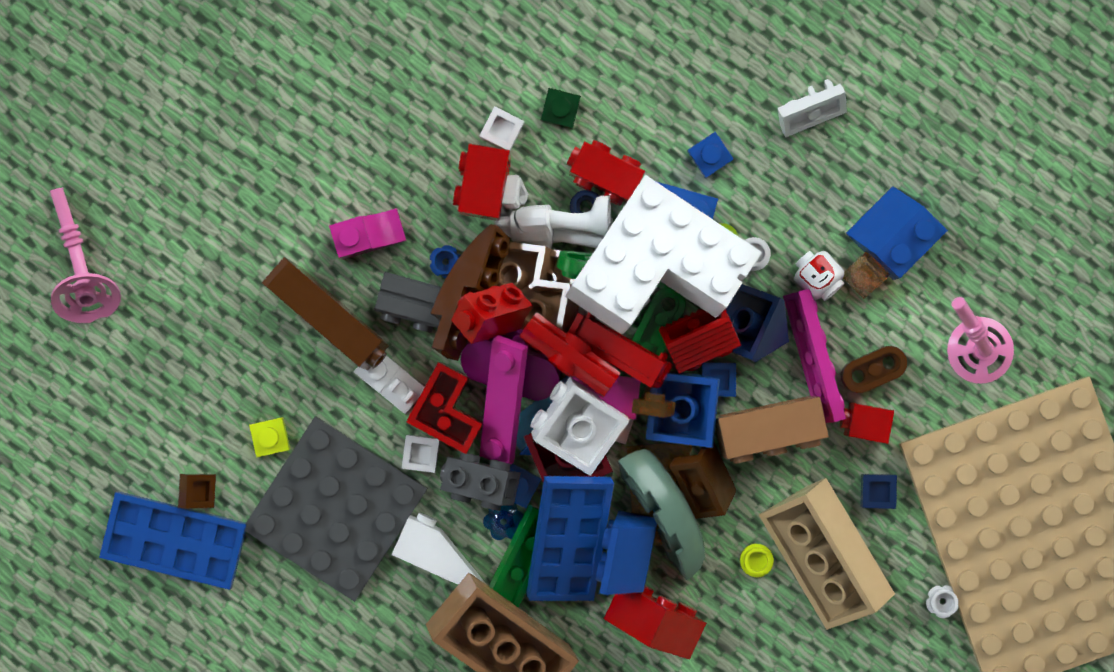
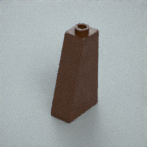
[262,257,390,371]

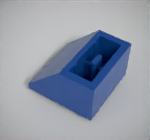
[595,511,657,595]

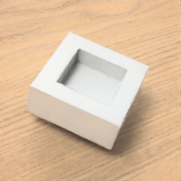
[479,106,524,151]
[402,435,440,473]

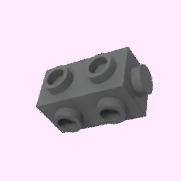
[440,452,521,511]

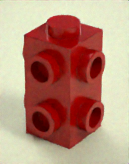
[566,140,645,206]
[451,282,533,344]

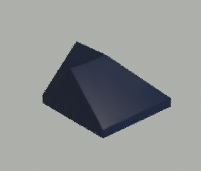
[725,284,789,362]

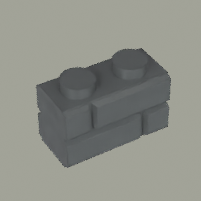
[374,272,441,333]

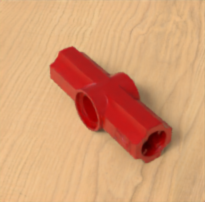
[519,312,621,397]

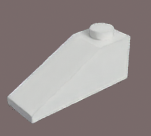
[392,513,487,585]

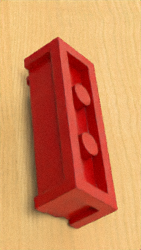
[568,312,673,388]

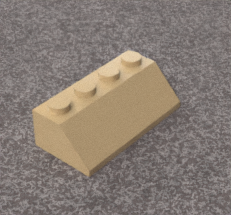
[759,478,895,630]

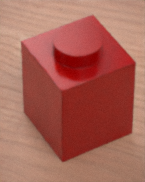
[840,402,894,444]

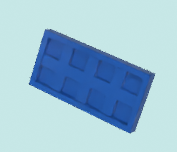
[526,476,614,601]
[99,491,247,590]

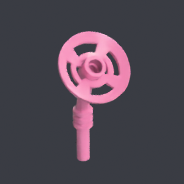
[50,187,121,323]
[947,297,1014,384]

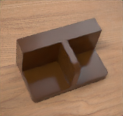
[670,443,736,519]

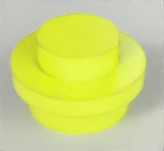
[740,543,774,577]

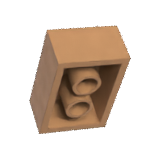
[715,396,829,464]

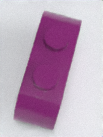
[460,329,562,401]

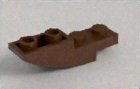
[431,224,510,361]

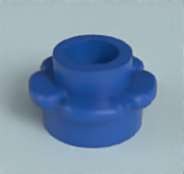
[430,245,461,278]

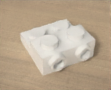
[530,377,630,476]

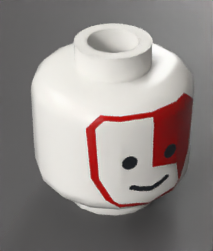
[794,251,845,301]

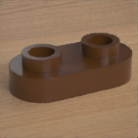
[841,346,907,393]

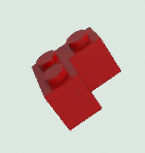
[453,144,511,221]
[406,362,483,454]
[603,585,707,660]

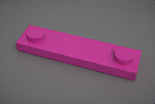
[479,335,528,464]

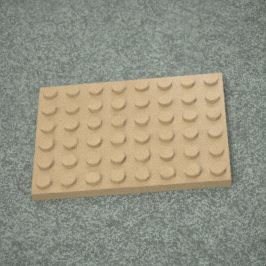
[899,377,1114,672]

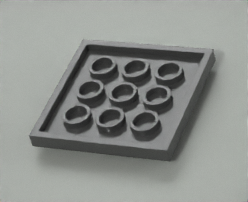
[245,416,428,602]

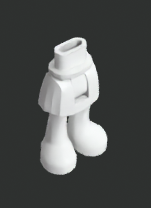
[495,196,613,249]

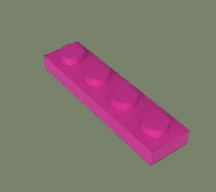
[783,289,846,423]

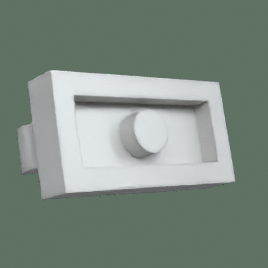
[778,79,847,137]
[354,355,425,414]

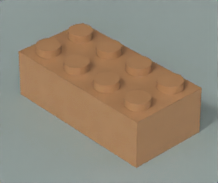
[425,572,579,672]

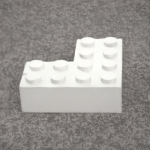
[565,175,761,335]

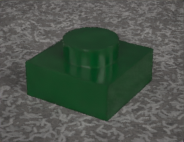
[541,88,581,129]

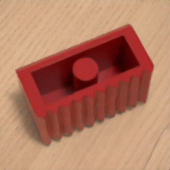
[659,309,741,374]

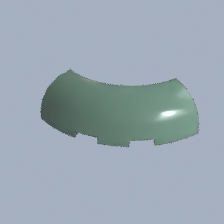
[618,449,705,580]

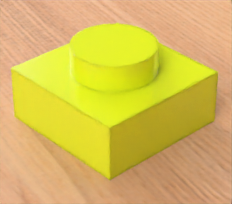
[249,417,291,457]

